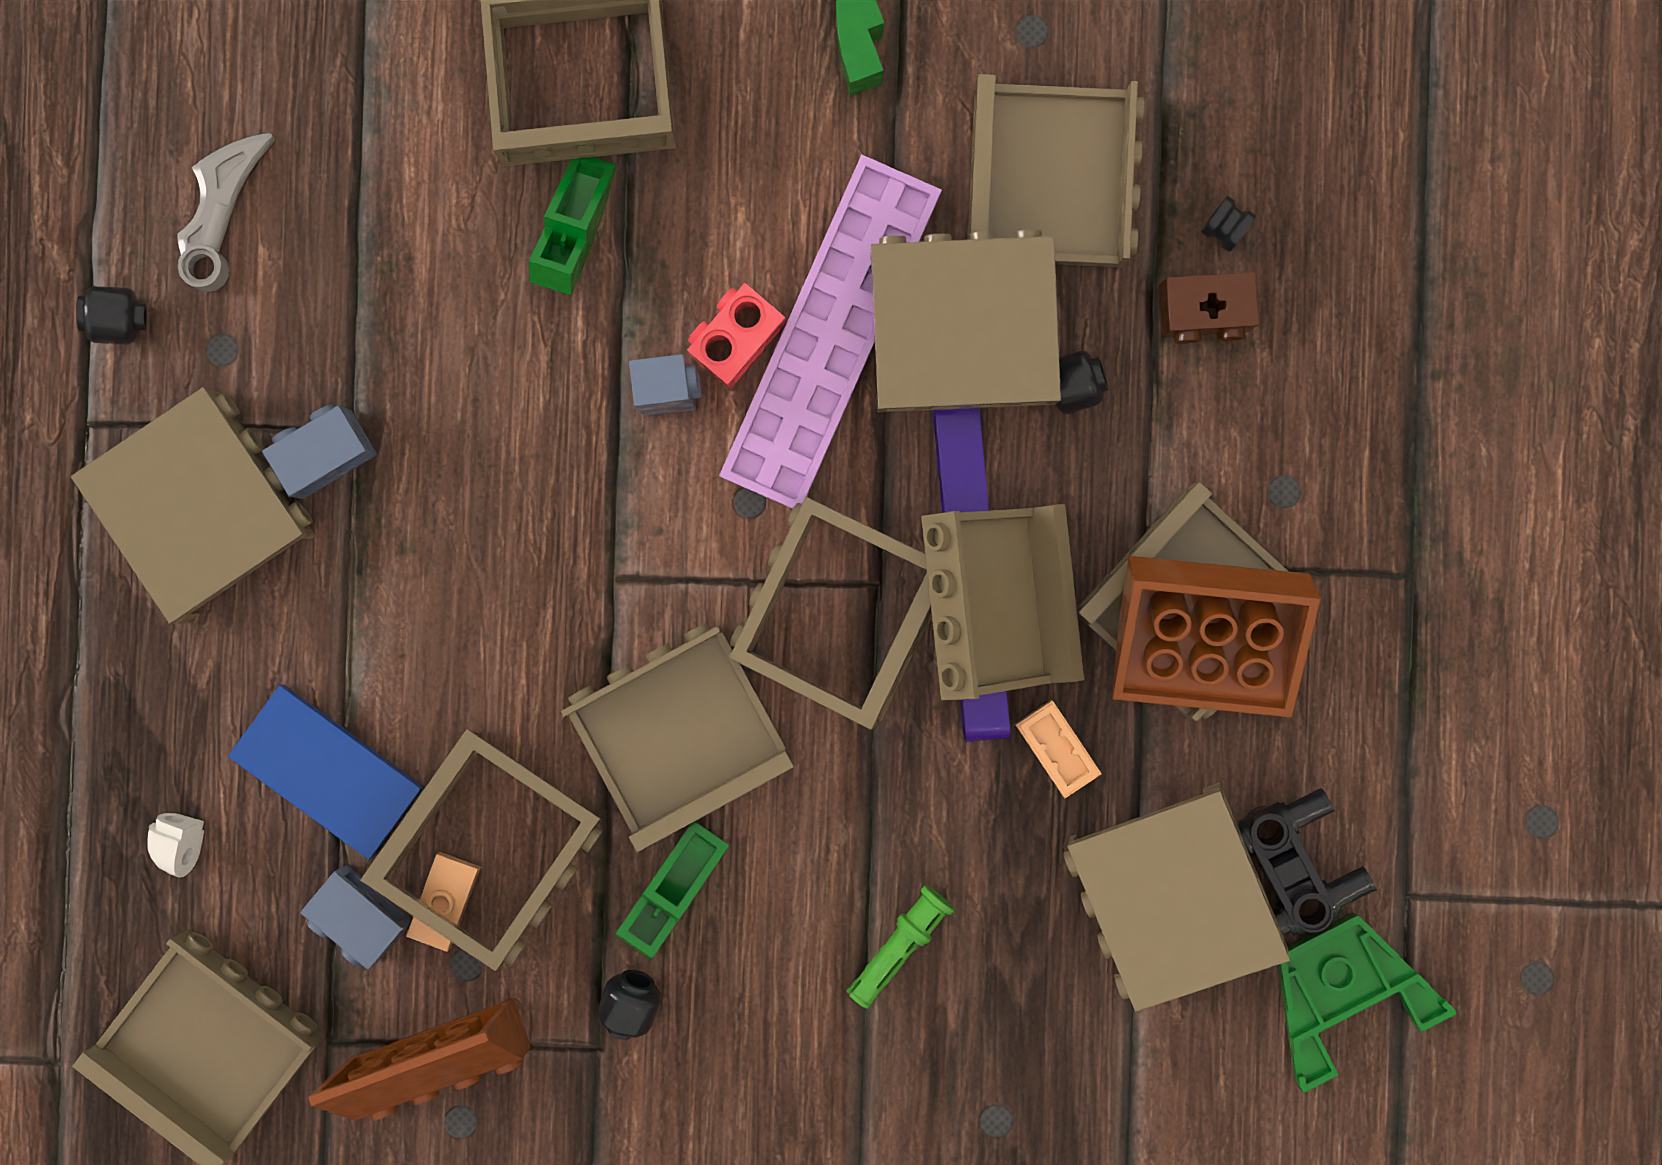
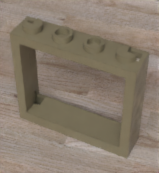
[480,0,676,167]
[729,497,932,730]
[360,729,603,972]

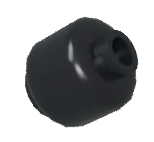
[76,286,147,345]
[1056,350,1109,414]
[598,970,661,1040]

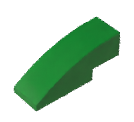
[836,0,884,96]
[529,157,616,296]
[614,821,729,961]

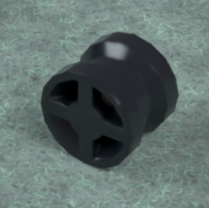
[1201,195,1256,252]

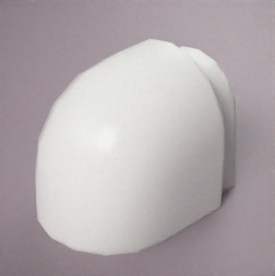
[148,813,204,878]

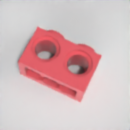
[687,283,786,390]

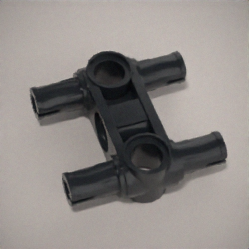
[1237,788,1377,935]

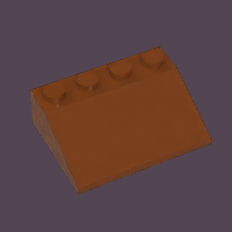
[1112,556,1321,718]
[308,998,531,1121]

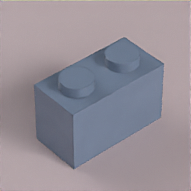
[629,354,703,416]
[262,404,378,499]
[300,864,412,970]

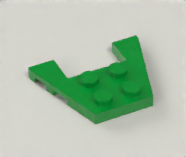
[1277,912,1457,1093]

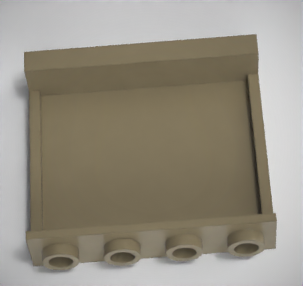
[967,74,1144,267]
[870,229,1061,413]
[70,387,316,624]
[1077,482,1318,722]
[921,504,1084,700]
[561,622,795,852]
[1064,782,1290,1012]
[72,930,325,1165]

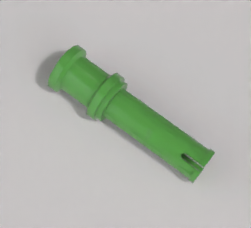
[846,884,955,1009]

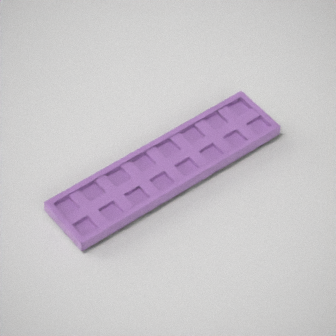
[719,154,942,509]

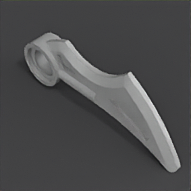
[177,133,275,292]

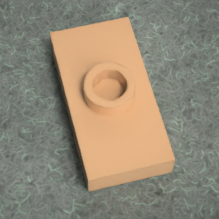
[1015,700,1102,798]
[406,852,481,952]

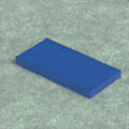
[228,685,424,860]

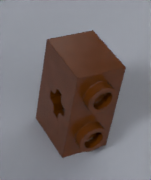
[1158,272,1259,344]

